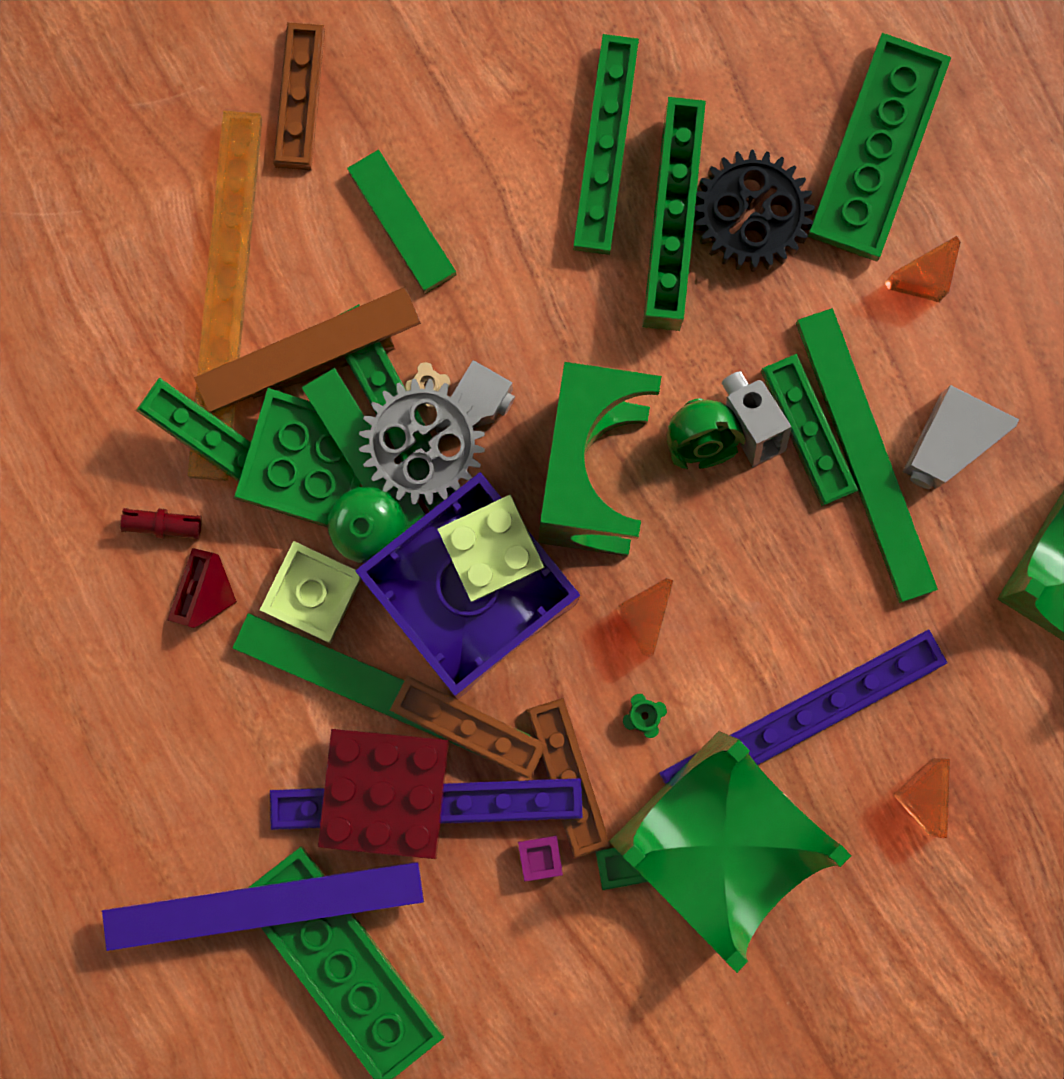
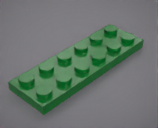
[808,32,951,262]
[248,846,445,1079]

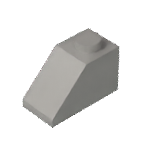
[435,360,515,434]

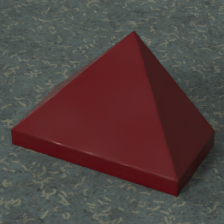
[168,548,237,628]

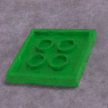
[233,388,372,528]

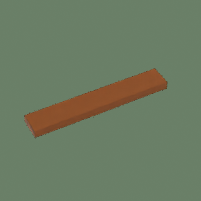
[194,287,421,414]

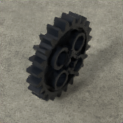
[694,150,815,272]

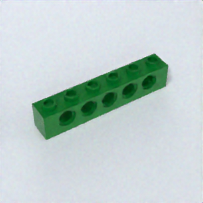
[642,97,706,331]

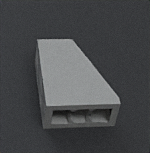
[902,385,1019,489]

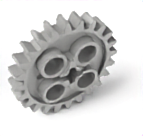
[359,379,485,504]

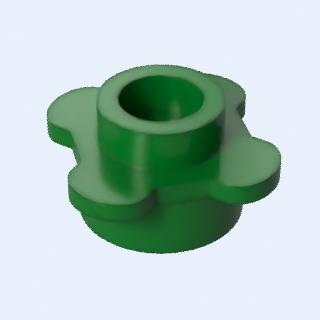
[623,694,667,738]

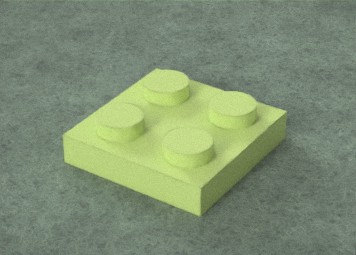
[438,495,545,602]
[260,541,362,644]

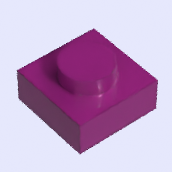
[518,835,563,882]

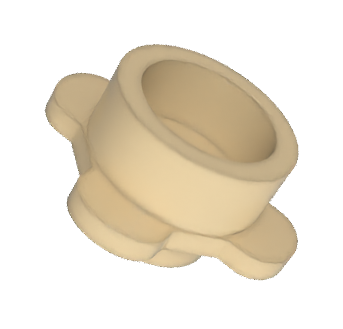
[405,362,450,407]

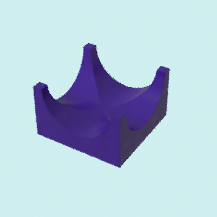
[355,472,580,699]

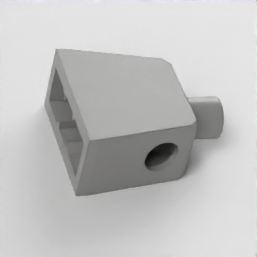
[722,372,791,467]

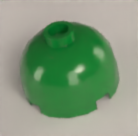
[666,398,745,469]
[328,487,406,563]

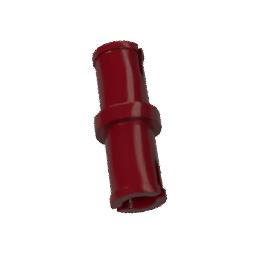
[120,508,202,540]

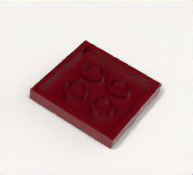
[318,729,449,859]

